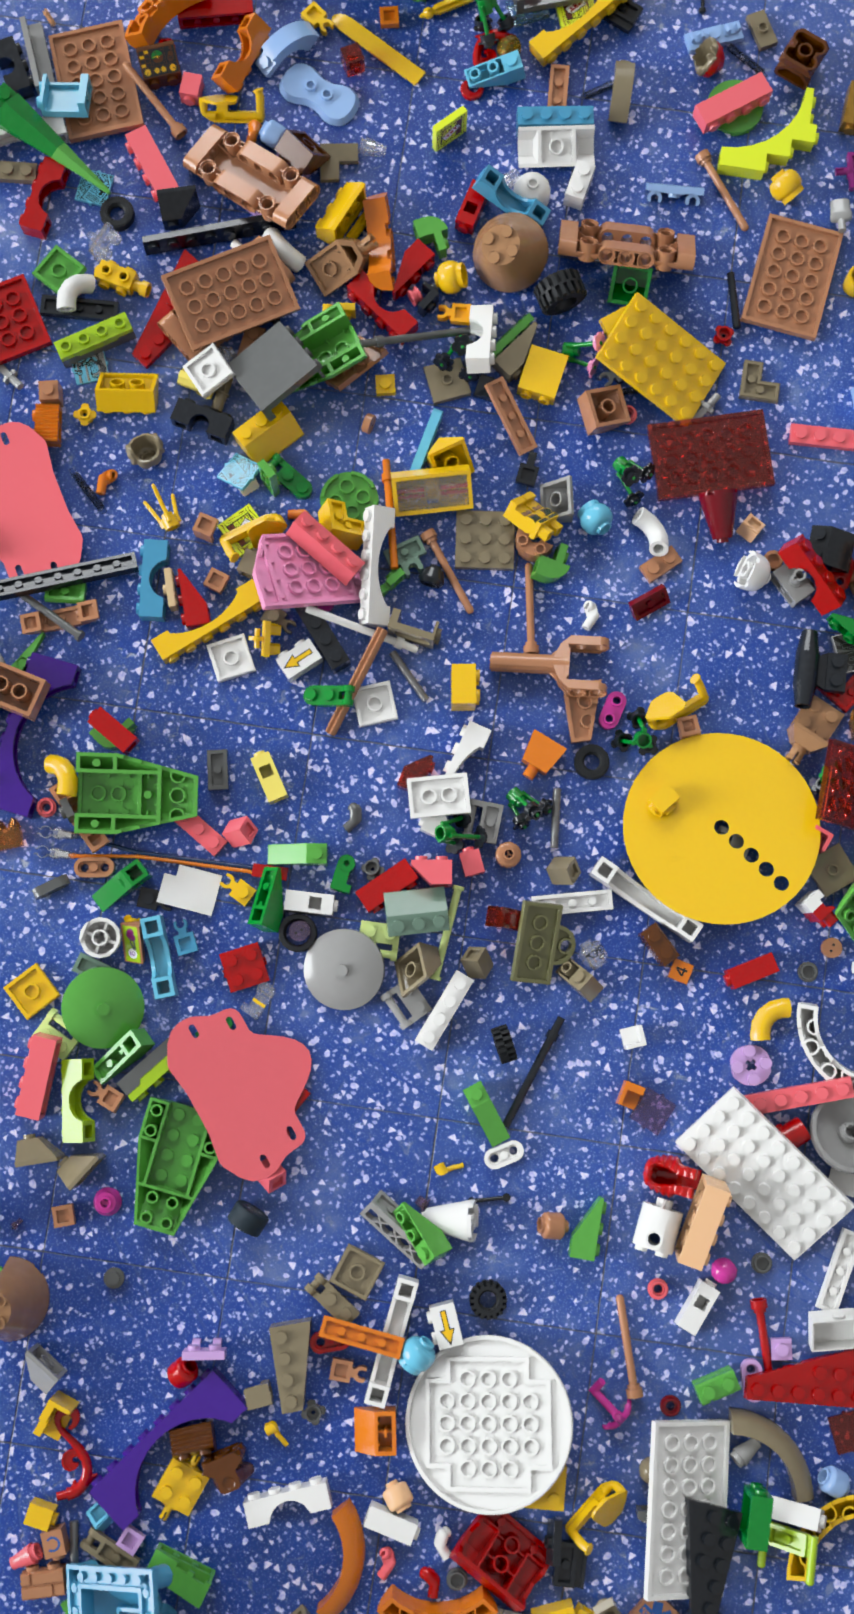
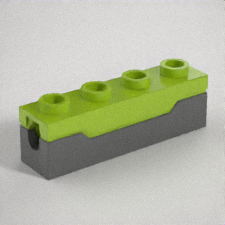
[53,312,136,368]
[116,1037,172,1102]

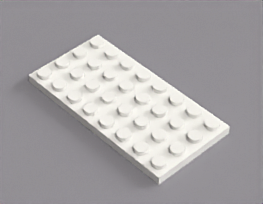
[675,1086,854,1261]
[644,1419,730,1601]

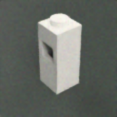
[284,889,339,916]
[674,1278,720,1336]
[771,1495,827,1533]
[363,1500,421,1546]

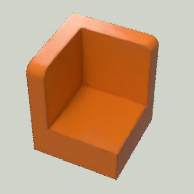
[616,1080,646,1110]

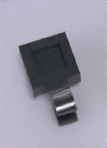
[515,451,539,488]

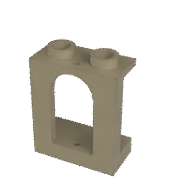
[387,608,442,649]

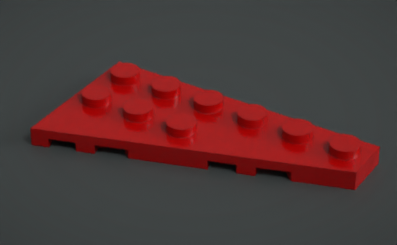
[132,249,198,369]
[744,1349,854,1408]

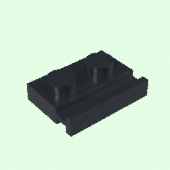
[602,0,643,35]
[552,1540,587,1589]

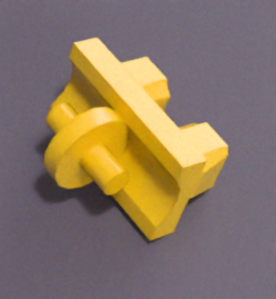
[248,620,281,657]

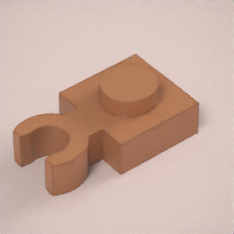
[87,1081,126,1113]
[329,1356,367,1383]

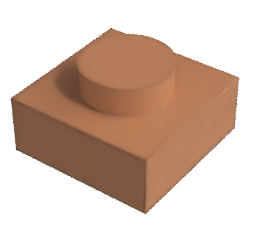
[203,567,230,594]
[51,1203,76,1228]

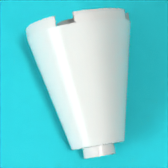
[421,1200,479,1242]

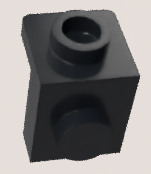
[418,281,439,317]

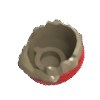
[692,37,725,78]

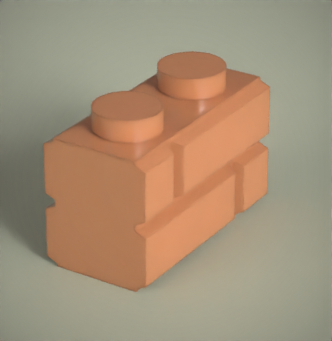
[20,1560,67,1601]

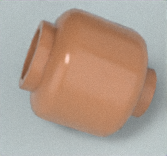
[495,842,521,869]
[537,1212,569,1240]

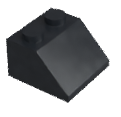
[809,525,854,573]

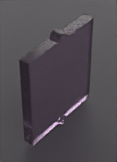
[629,1087,676,1136]

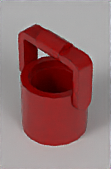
[775,1117,811,1148]

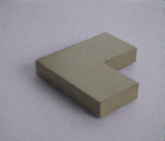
[320,143,358,183]
[738,360,780,404]

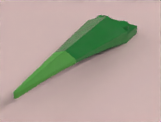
[0,82,111,195]

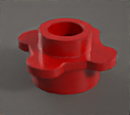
[713,325,734,346]

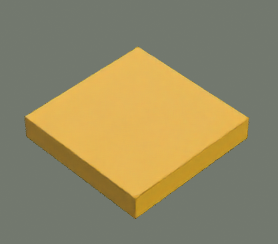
[3,963,61,1020]

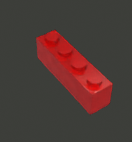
[177,0,254,29]

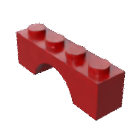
[19,156,70,240]
[347,271,418,345]
[778,534,846,616]

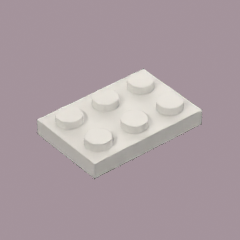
[407,772,471,819]

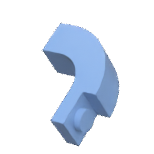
[255,21,320,78]

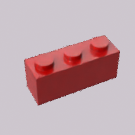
[355,858,419,914]

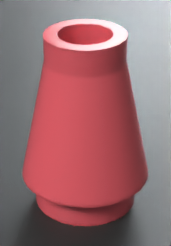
[9,1542,43,1570]

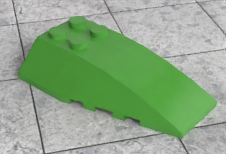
[291,302,368,394]
[74,752,199,834]

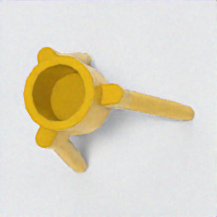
[143,484,182,532]

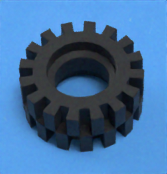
[490,1024,518,1064]
[469,1279,507,1320]

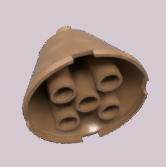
[473,212,549,293]

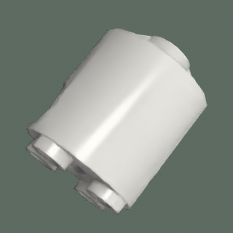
[632,1197,683,1258]

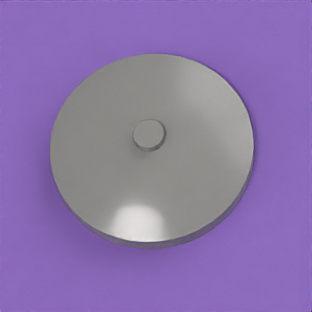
[304,928,385,1010]
[810,1098,854,1174]

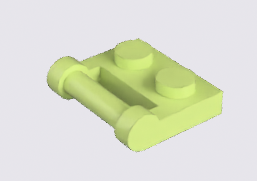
[360,920,400,962]
[32,1007,79,1060]

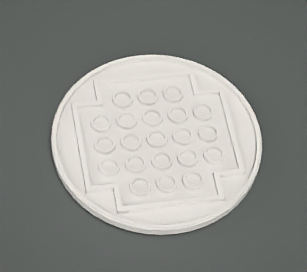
[405,1335,573,1515]

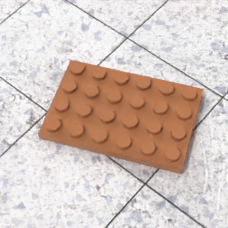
[48,19,144,143]
[740,213,844,341]
[161,234,300,352]

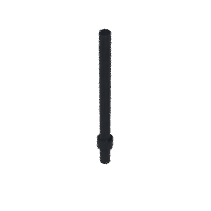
[503,1016,565,1128]

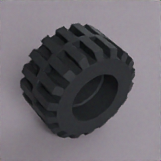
[534,268,587,316]

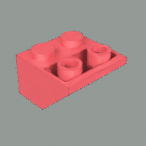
[411,856,452,887]

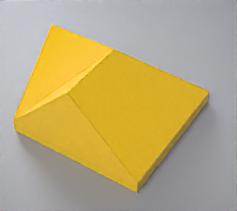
[427,437,475,473]

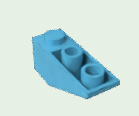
[464,50,526,88]

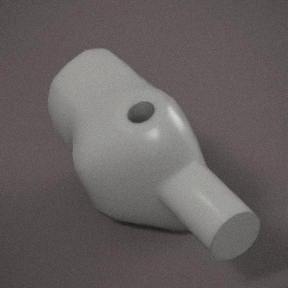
[830,198,852,233]

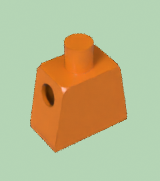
[521,729,567,781]

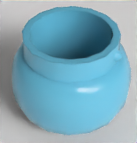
[577,499,613,535]
[398,1336,435,1376]

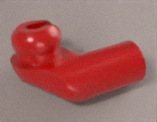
[419,1566,440,1599]

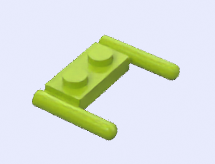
[757,1521,819,1586]

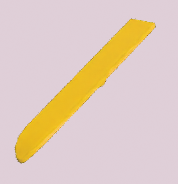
[332,14,426,86]

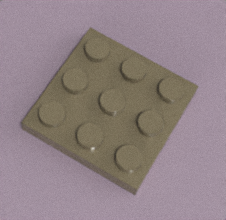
[455,510,515,571]

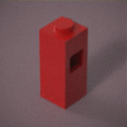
[455,179,487,235]
[87,707,140,756]
[723,952,780,989]

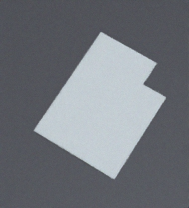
[156,864,222,916]

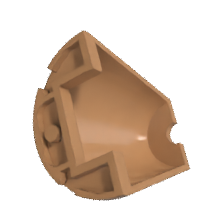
[0,1256,50,1342]

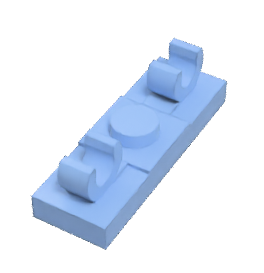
[684,20,744,54]
[645,182,705,206]

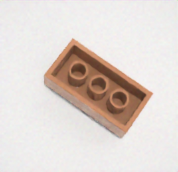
[0,661,51,722]

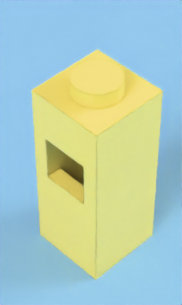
[250,750,289,805]

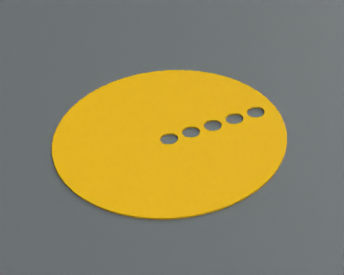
[623,733,821,925]

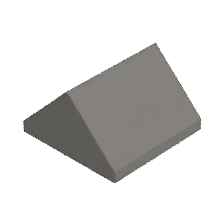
[540,475,574,523]

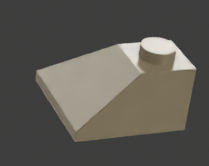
[394,942,442,998]
[15,1133,65,1168]
[56,1153,107,1191]

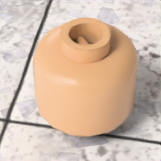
[383,1479,414,1514]

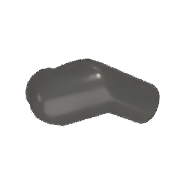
[343,802,362,833]

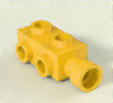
[94,259,152,298]

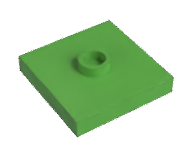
[32,245,87,294]

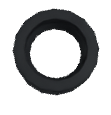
[278,914,317,953]

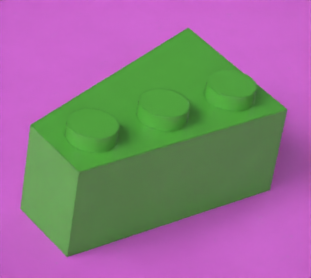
[147,1542,216,1609]

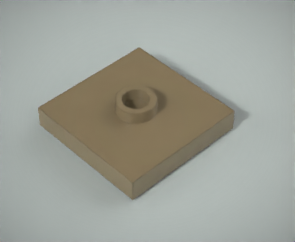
[423,357,471,405]
[811,843,854,898]
[329,1243,385,1301]

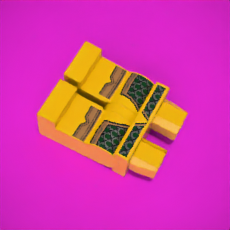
[503,491,563,542]

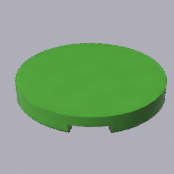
[708,80,763,136]
[320,471,379,521]

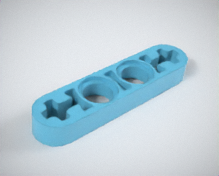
[410,408,443,470]

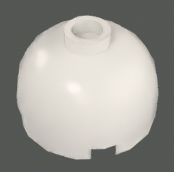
[513,172,551,206]
[734,551,771,591]
[79,917,122,958]

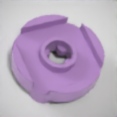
[730,1045,772,1086]

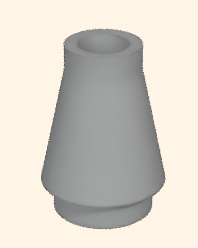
[730,1438,761,1468]

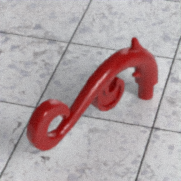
[461,29,516,101]
[54,1408,98,1501]

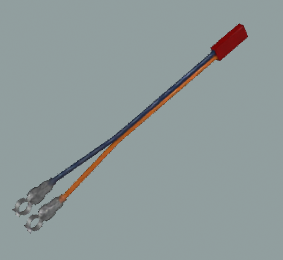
[34,826,289,881]

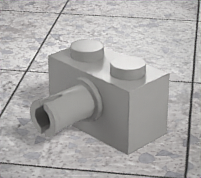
[770,564,815,608]

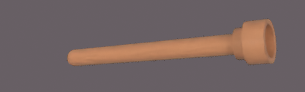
[123,61,188,140]
[695,149,749,231]
[420,528,474,614]
[523,563,539,654]
[616,1294,644,1399]

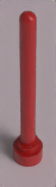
[750,1297,773,1371]

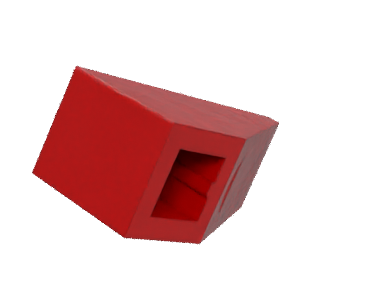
[393,239,435,301]
[175,569,211,631]

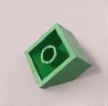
[607,265,653,305]

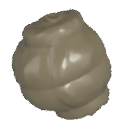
[125,433,165,469]

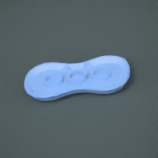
[279,63,360,126]

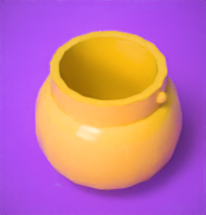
[769,169,805,206]
[434,260,468,294]

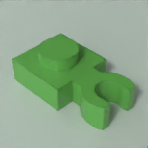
[380,568,405,597]

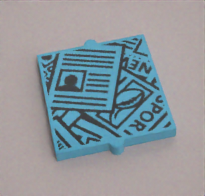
[75,170,115,207]
[217,453,259,491]

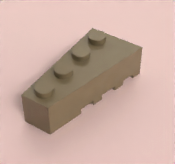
[269,1317,312,1414]

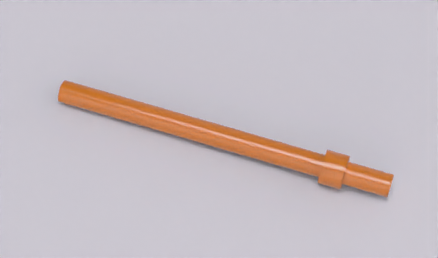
[381,459,398,570]

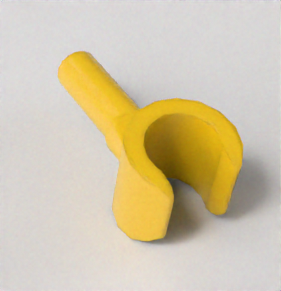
[434,1162,464,1175]
[264,1421,289,1447]

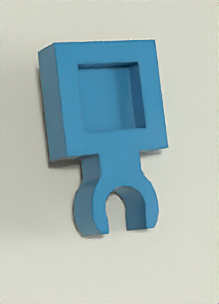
[173,919,199,956]

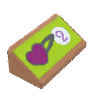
[120,921,145,964]

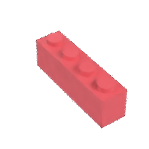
[692,72,773,134]
[125,125,179,202]
[286,510,365,586]
[14,1032,63,1121]

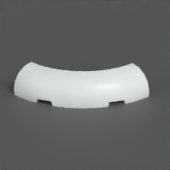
[797,1002,854,1089]

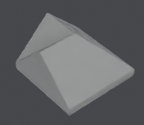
[25,1342,68,1394]

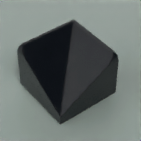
[474,374,495,403]

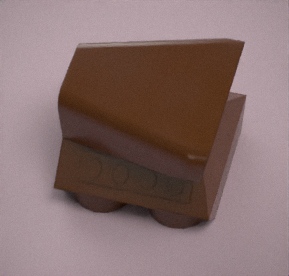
[774,28,830,90]
[201,1441,254,1494]

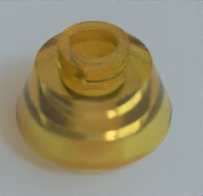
[497,35,521,56]

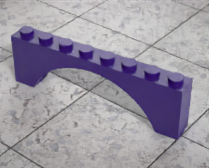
[0,652,82,819]
[89,1366,247,1531]

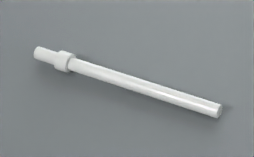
[305,606,419,653]

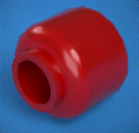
[167,1356,199,1388]

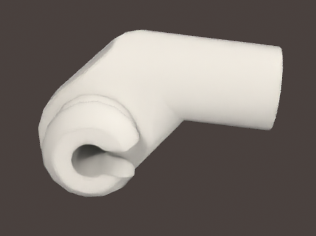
[582,600,599,631]
[434,1526,451,1561]

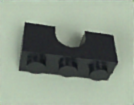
[0,36,35,99]
[170,397,235,445]

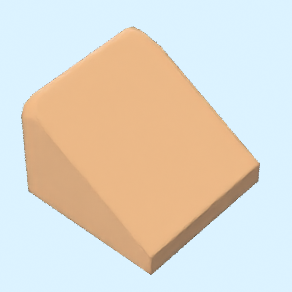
[736,513,766,543]

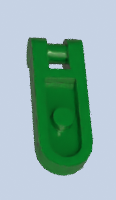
[267,453,313,500]
[303,685,355,707]

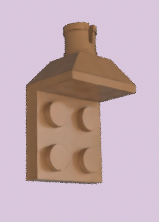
[304,233,379,297]
[785,695,845,765]

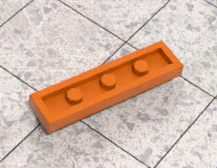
[318,1315,405,1359]

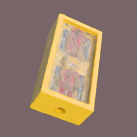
[390,464,474,517]

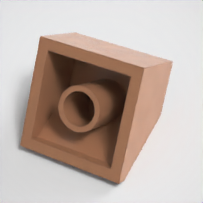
[577,384,631,436]

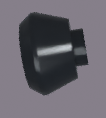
[418,564,444,589]

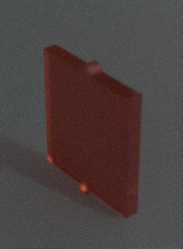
[827,1410,854,1455]

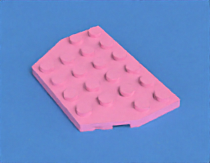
[252,533,362,610]

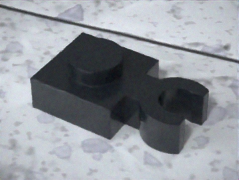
[136,887,172,911]

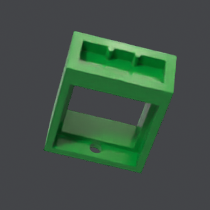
[738,1482,774,1552]

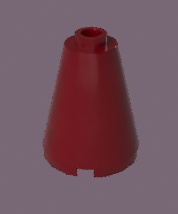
[698,488,738,543]

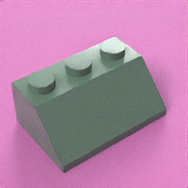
[383,886,450,937]

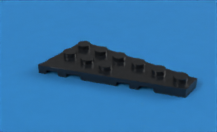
[685,1497,743,1614]

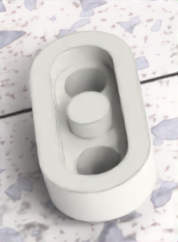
[484,1140,524,1169]

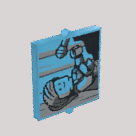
[71,351,109,386]

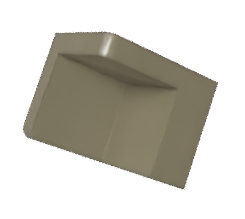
[546,857,581,885]
[460,946,493,979]
[244,1379,274,1411]

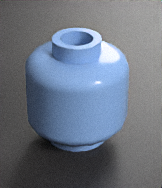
[258,119,286,150]
[817,1465,850,1499]

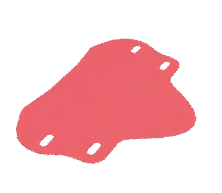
[0,422,83,578]
[167,1008,312,1181]

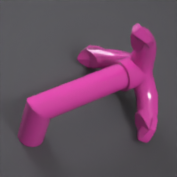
[588,1378,632,1430]

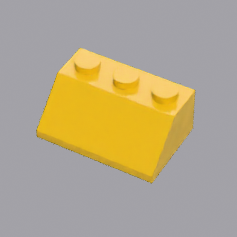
[315,182,366,244]
[95,372,159,414]
[232,401,304,463]

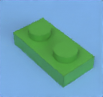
[44,583,87,604]

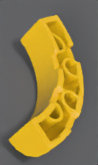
[787,1495,854,1581]

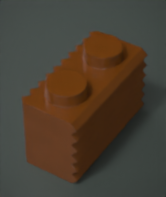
[638,922,680,967]
[169,1421,217,1462]

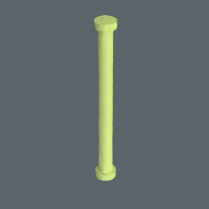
[429,885,465,981]

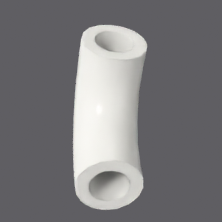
[263,227,306,273]
[56,274,95,312]
[632,507,669,557]

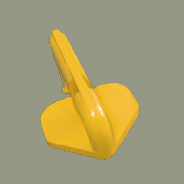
[199,87,265,123]
[219,513,287,563]
[645,674,709,730]
[565,1480,628,1556]

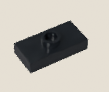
[544,1518,563,1567]

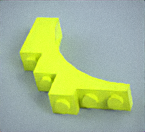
[716,87,819,181]

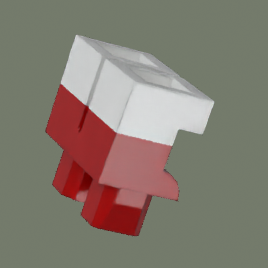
[795,890,838,928]

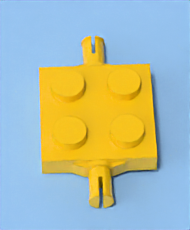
[151,1455,210,1521]

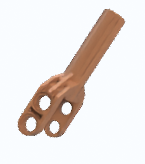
[490,635,610,698]

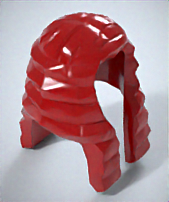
[643,1154,702,1199]

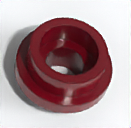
[660,1395,681,1417]

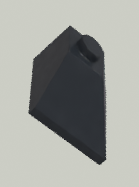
[157,185,200,231]

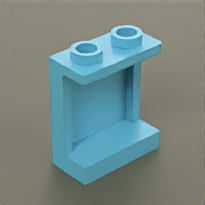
[36,74,93,118]

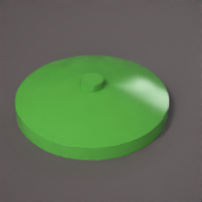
[61,966,145,1049]

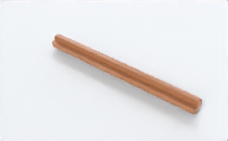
[325,627,388,736]

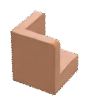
[192,512,219,543]

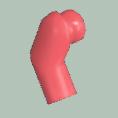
[377,1546,396,1581]

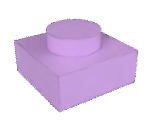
[769,1337,793,1361]
[115,1524,146,1556]

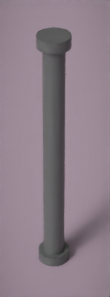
[19,595,85,642]

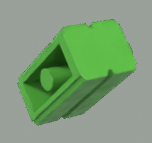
[691,1365,741,1406]

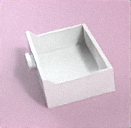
[808,1308,854,1352]

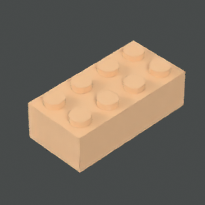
[674,1173,732,1271]

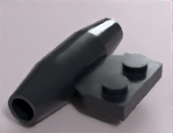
[793,629,848,709]

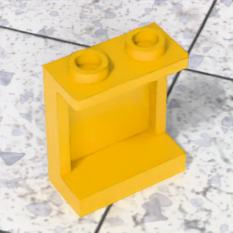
[517,344,569,405]

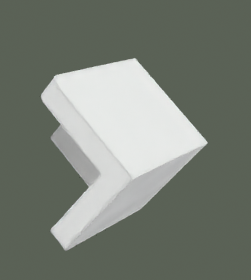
[619,1025,647,1050]

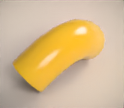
[44,754,78,797]
[750,998,792,1041]

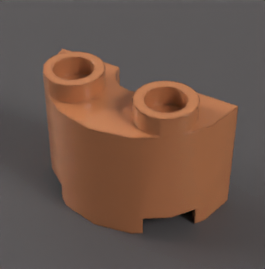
[515,528,553,562]

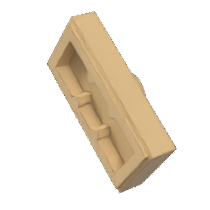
[162,568,179,612]

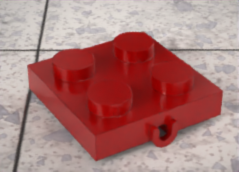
[219,942,270,993]

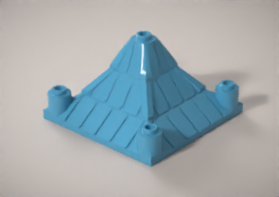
[66,1559,177,1614]

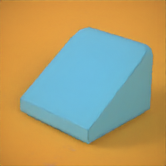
[86,1502,114,1531]

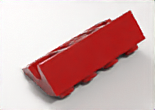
[448,1513,550,1612]

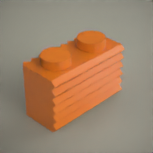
[32,404,62,447]

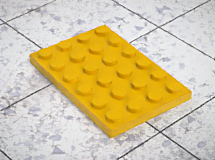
[595,292,726,428]

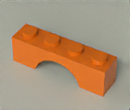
[211,13,272,94]

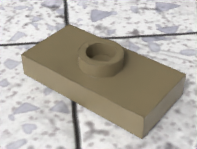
[745,9,778,51]

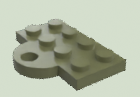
[510,900,576,985]

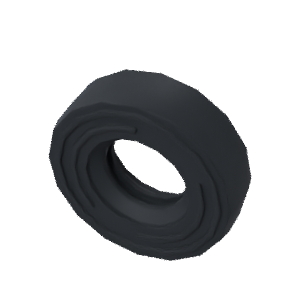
[100,196,135,232]
[574,744,610,780]

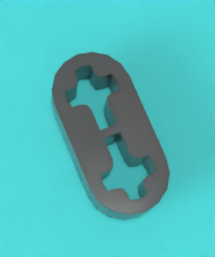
[32,874,71,900]

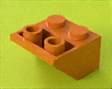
[354,1406,397,1456]

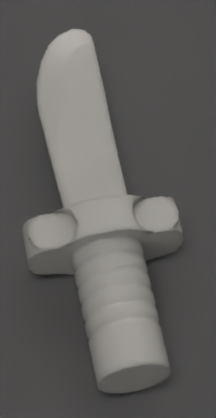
[0,364,24,390]
[689,392,721,426]

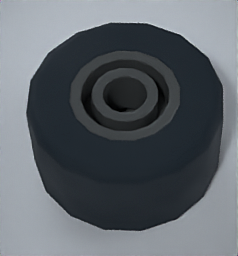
[228,1200,269,1237]

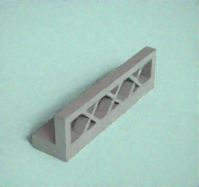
[19,16,55,96]
[360,1190,425,1270]

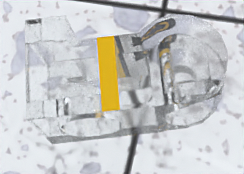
[240,982,275,1020]

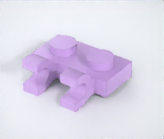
[182,1338,227,1361]

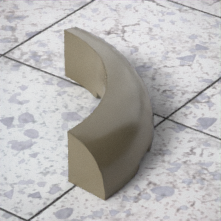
[729,1407,814,1502]

